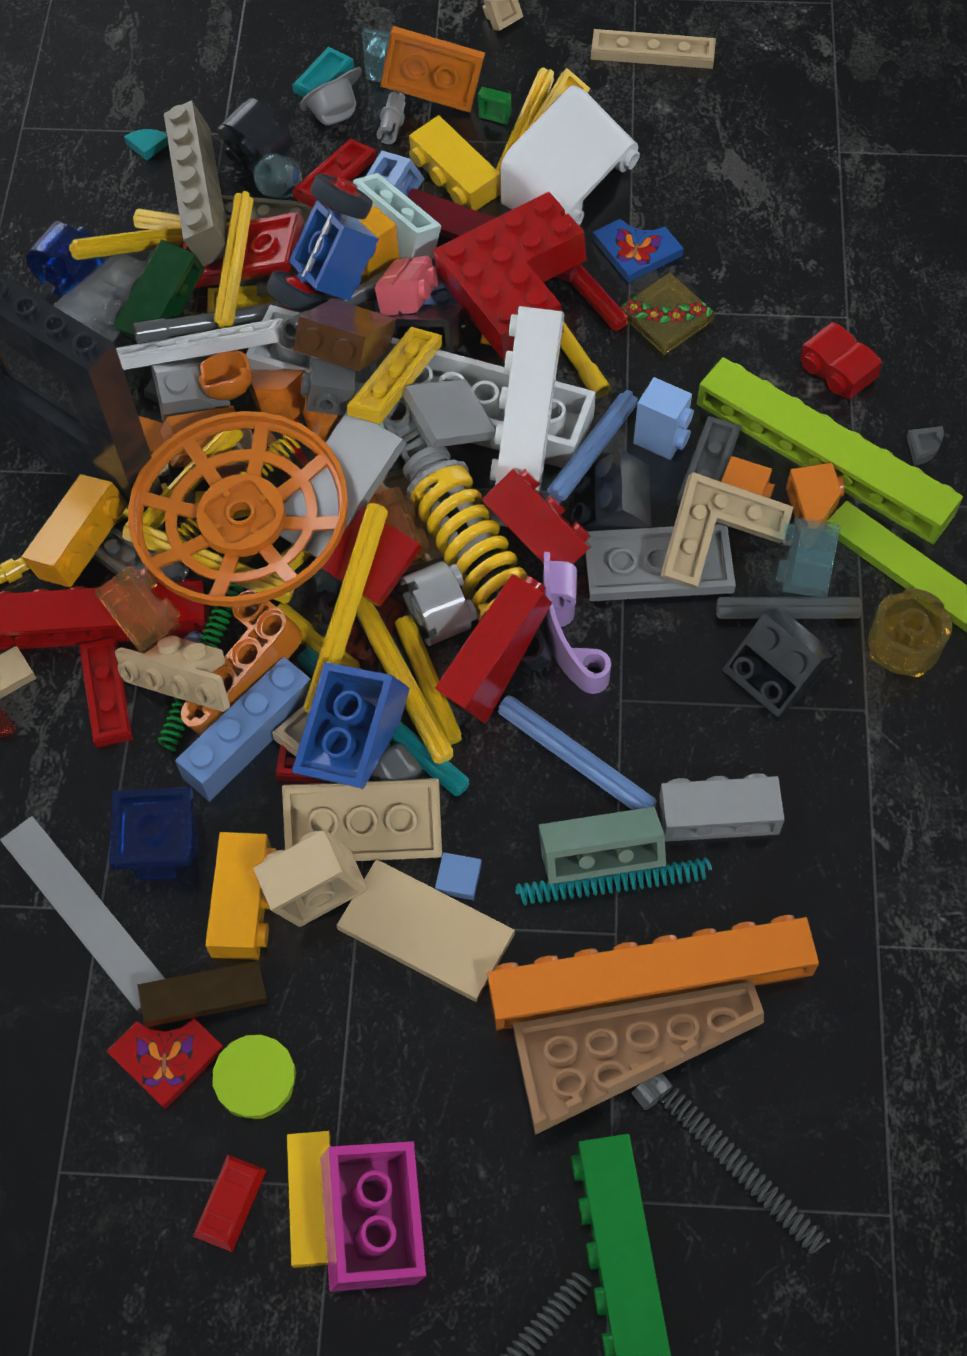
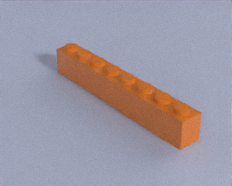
[487,915,819,1031]

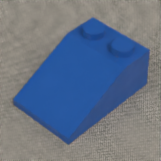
[292,662,410,789]

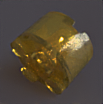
[868,588,952,677]

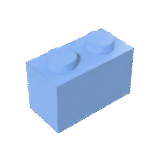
[633,377,694,460]

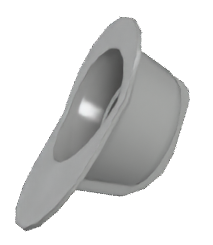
[300,67,362,126]

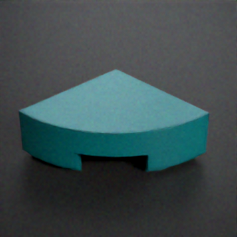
[124,129,169,161]

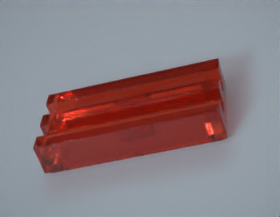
[345,596,407,667]

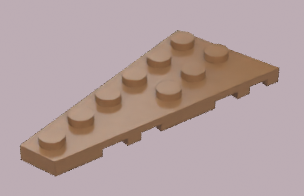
[513,981,764,1135]

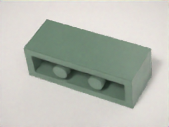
[539,807,666,884]

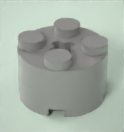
[400,561,478,646]

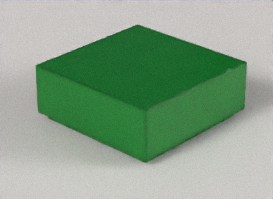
[478,87,511,125]

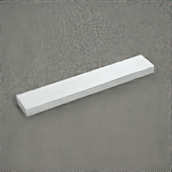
[116,318,284,370]

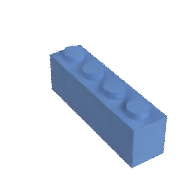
[175,657,311,802]

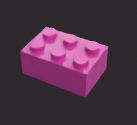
[320,1141,426,1292]

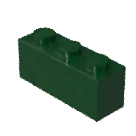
[113,239,205,344]

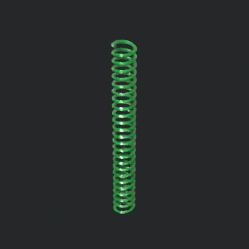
[157,583,244,751]

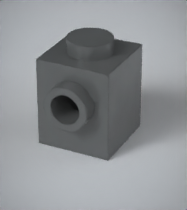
[300,359,355,416]

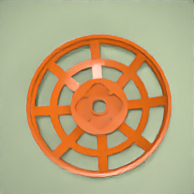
[128,411,349,607]

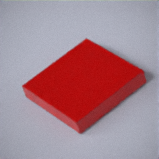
[321,507,422,607]

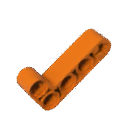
[181,590,302,736]

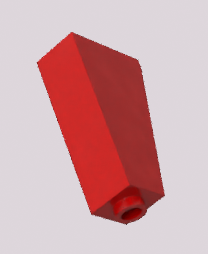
[435,574,552,724]

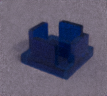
[109,787,198,880]

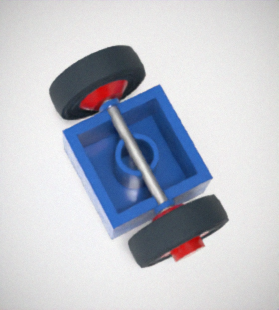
[266,174,379,312]

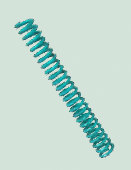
[516,857,712,906]

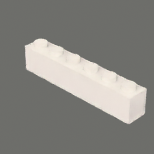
[486,306,564,527]

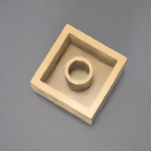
[253,830,368,927]

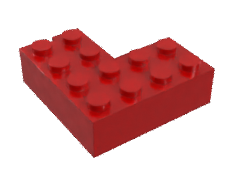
[433,192,586,362]

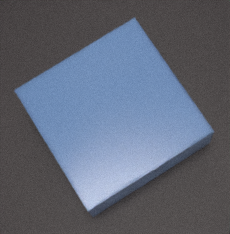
[435,852,482,900]

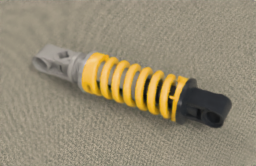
[383,396,552,670]

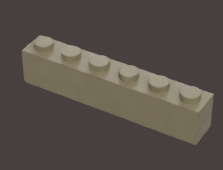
[164,100,228,266]

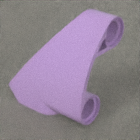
[543,552,611,694]

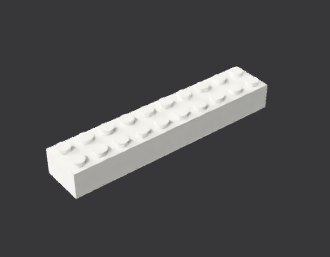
[246,305,596,468]

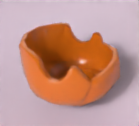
[198,350,252,400]

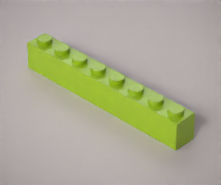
[697,357,963,545]

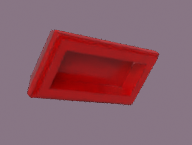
[193,1155,267,1252]

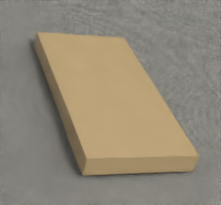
[282,778,442,861]
[337,859,515,1003]

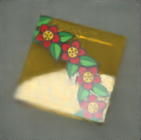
[620,273,715,355]

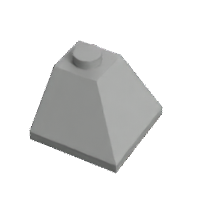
[151,353,231,424]

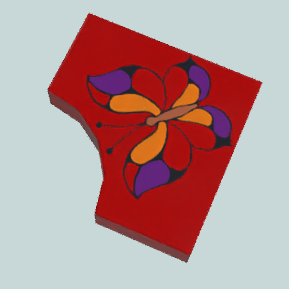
[107,1018,224,1110]

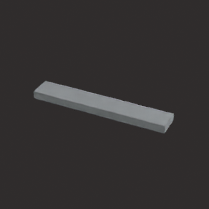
[0,816,165,1014]

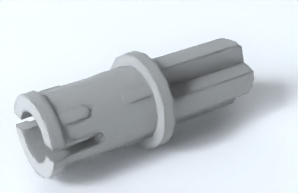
[377,91,406,144]

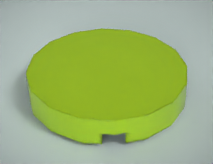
[213,1035,296,1119]

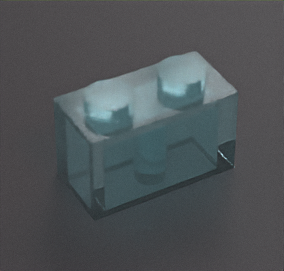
[776,516,840,599]

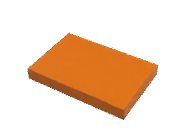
[380,26,485,113]

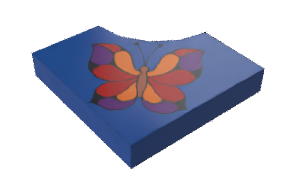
[593,219,684,283]

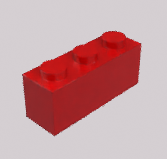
[481,468,592,564]

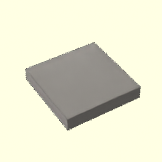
[402,379,496,448]

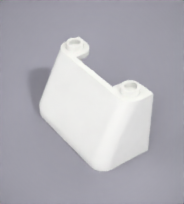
[501,85,640,225]

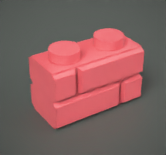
[374,256,439,316]

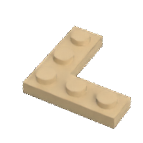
[660,472,793,589]

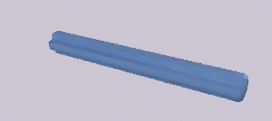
[547,390,638,503]
[498,695,657,810]

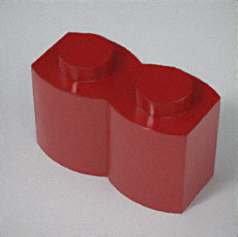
[801,322,882,399]

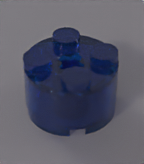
[26,221,108,301]

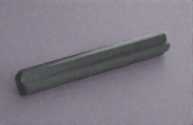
[716,597,862,619]

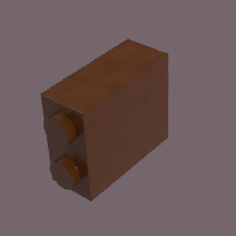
[293,299,396,371]

